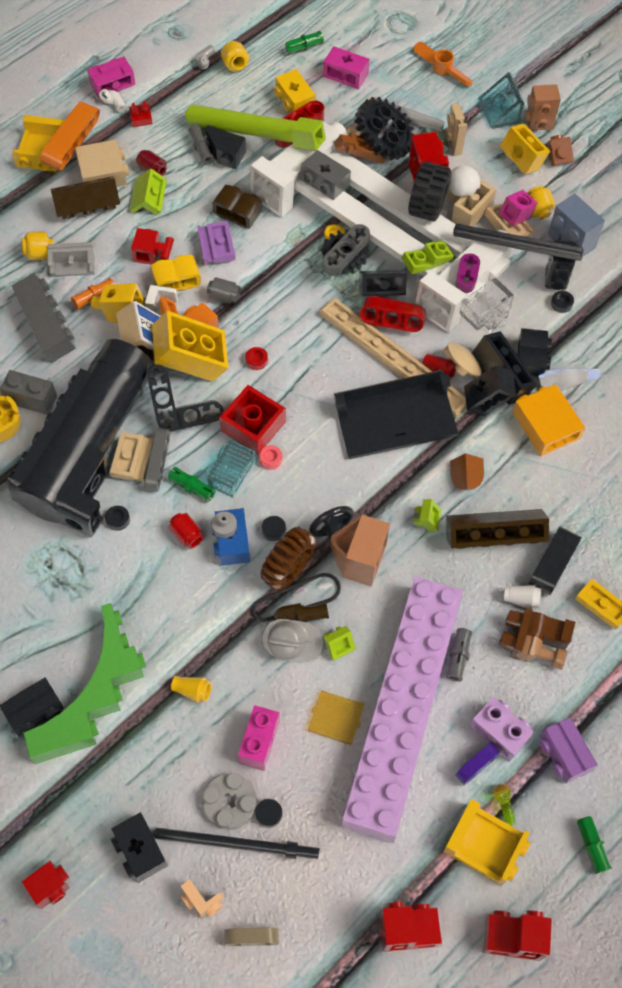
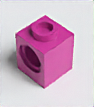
[498,190,537,226]

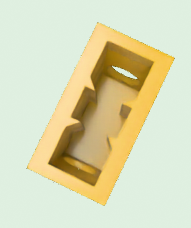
[91,283,146,323]

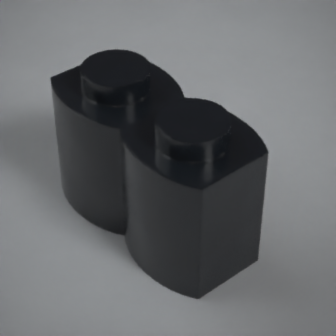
[518,328,552,376]

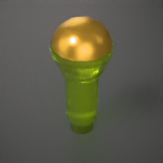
[493,784,516,826]

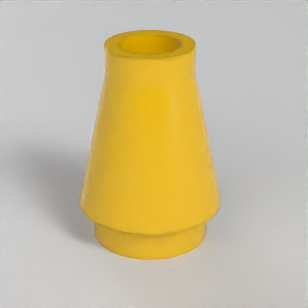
[171,676,212,703]

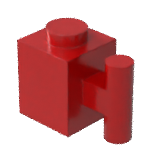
[131,228,174,265]

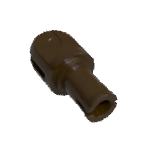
[273,603,329,622]

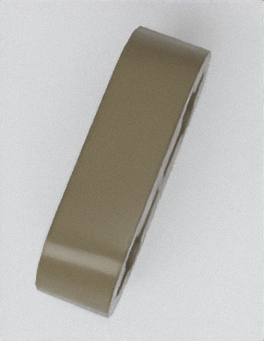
[225,927,279,946]

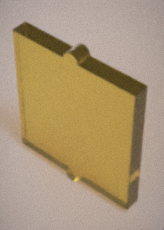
[308,690,364,745]

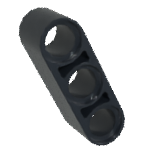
[528,526,582,596]

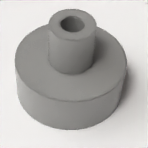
[212,512,237,538]

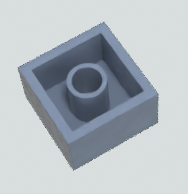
[548,194,605,256]

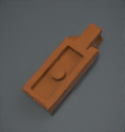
[333,133,387,164]

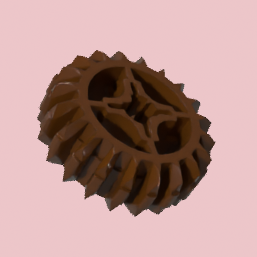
[260,526,316,591]

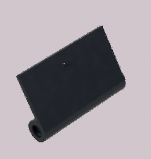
[333,370,459,459]

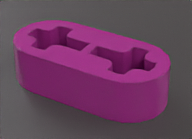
[455,253,480,293]

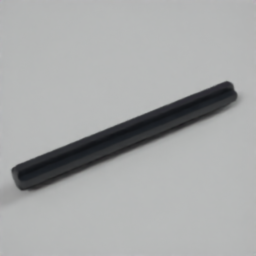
[453,224,584,261]

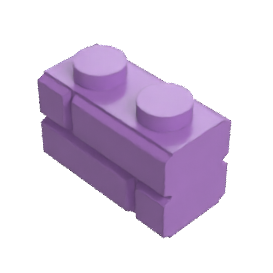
[539,718,598,783]

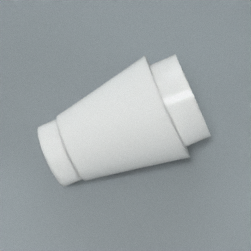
[504,585,541,610]

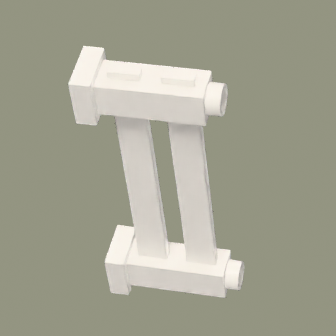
[250,121,514,333]

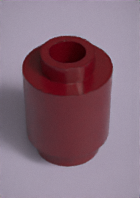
[136,150,167,176]

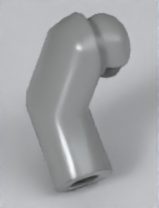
[196,45,216,69]

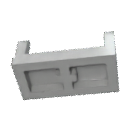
[48,242,95,277]

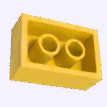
[152,311,229,382]

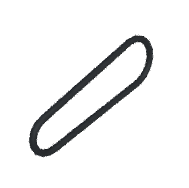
[252,573,341,622]

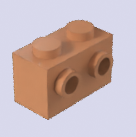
[524,84,561,131]

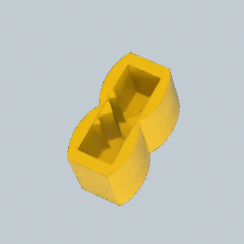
[151,255,201,291]

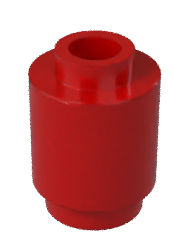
[169,513,204,549]

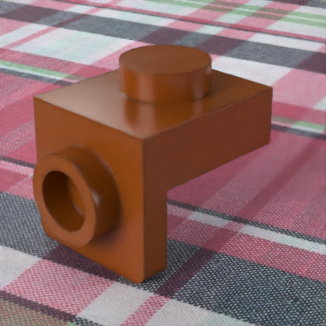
[545,135,574,166]

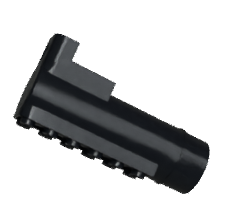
[7,339,155,537]

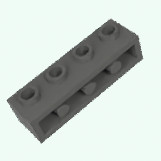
[12,272,76,362]

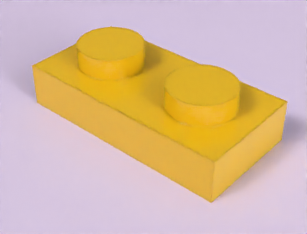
[575,578,622,630]

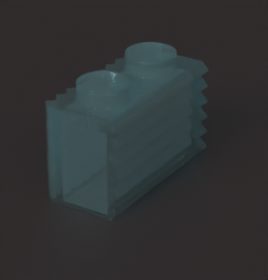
[206,440,256,498]

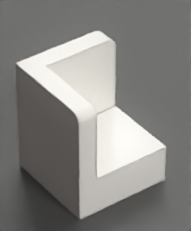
[145,285,178,316]

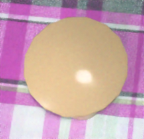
[443,342,482,378]

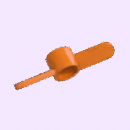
[414,42,473,86]

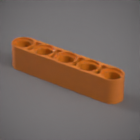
[40,101,100,171]

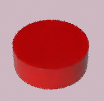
[245,347,268,370]

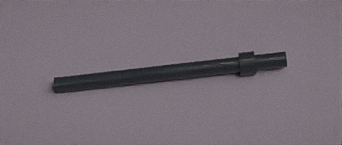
[155,828,320,859]

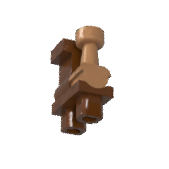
[499,608,576,670]

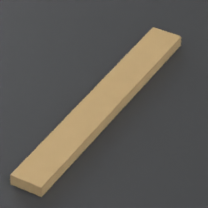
[320,298,466,419]

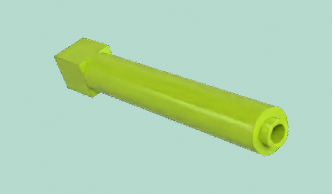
[185,104,326,151]

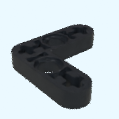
[147,364,224,431]

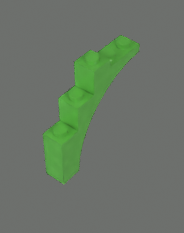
[24,603,146,764]

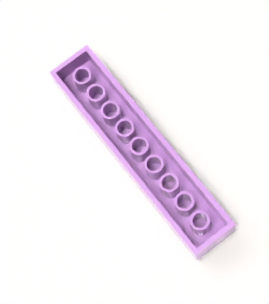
[341,576,463,843]

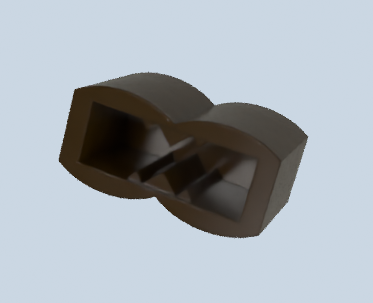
[212,185,262,229]

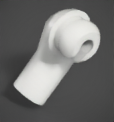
[99,89,127,113]

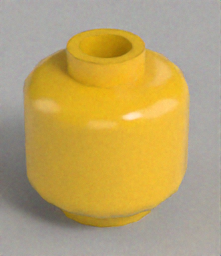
[221,41,249,72]
[527,186,556,220]
[21,231,54,261]

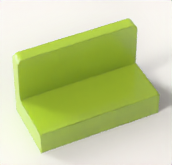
[129,168,167,215]

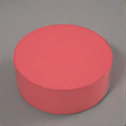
[259,445,282,470]

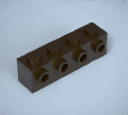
[446,509,549,549]

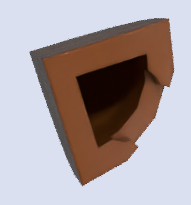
[450,453,484,490]

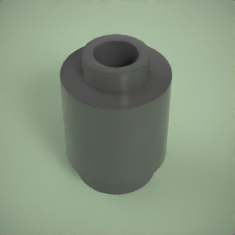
[207,277,241,304]

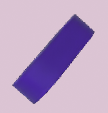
[455,742,501,786]

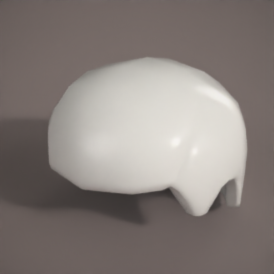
[448,165,481,197]

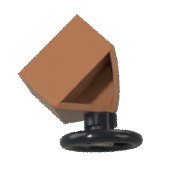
[309,506,390,587]

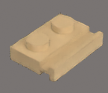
[445,103,467,156]
[484,204,534,237]
[110,432,154,483]

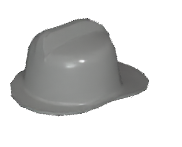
[263,619,324,662]

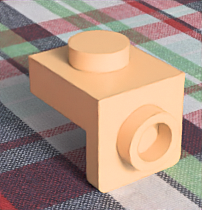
[180,879,224,918]

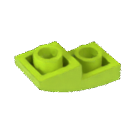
[401,241,454,274]

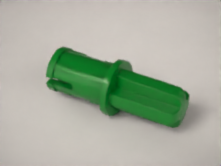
[285,31,324,53]
[577,816,612,874]

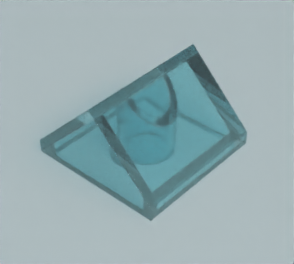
[478,72,524,129]

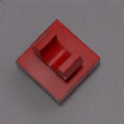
[129,101,153,127]

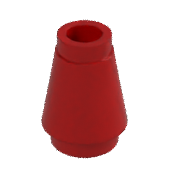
[422,354,457,380]

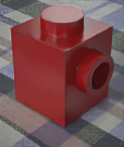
[22,861,70,909]

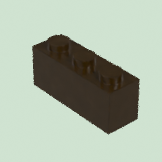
[50,176,120,219]

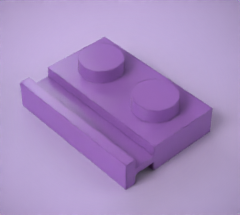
[197,221,235,265]

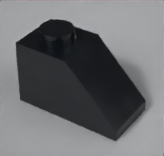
[206,125,246,169]

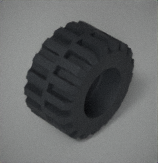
[408,161,451,222]

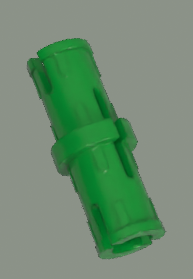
[168,466,216,502]

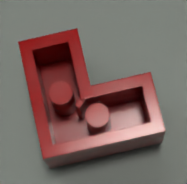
[379,902,442,952]
[483,910,552,961]

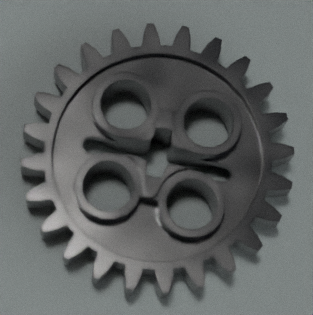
[354,97,415,161]

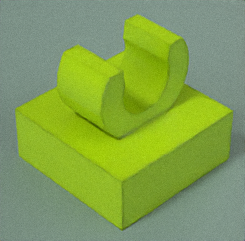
[413,499,442,532]
[324,626,356,661]

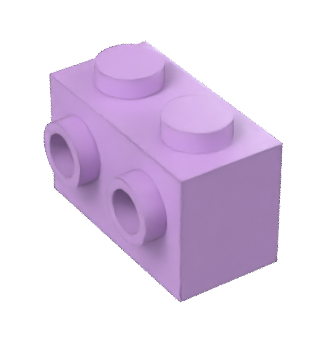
[470,697,534,762]

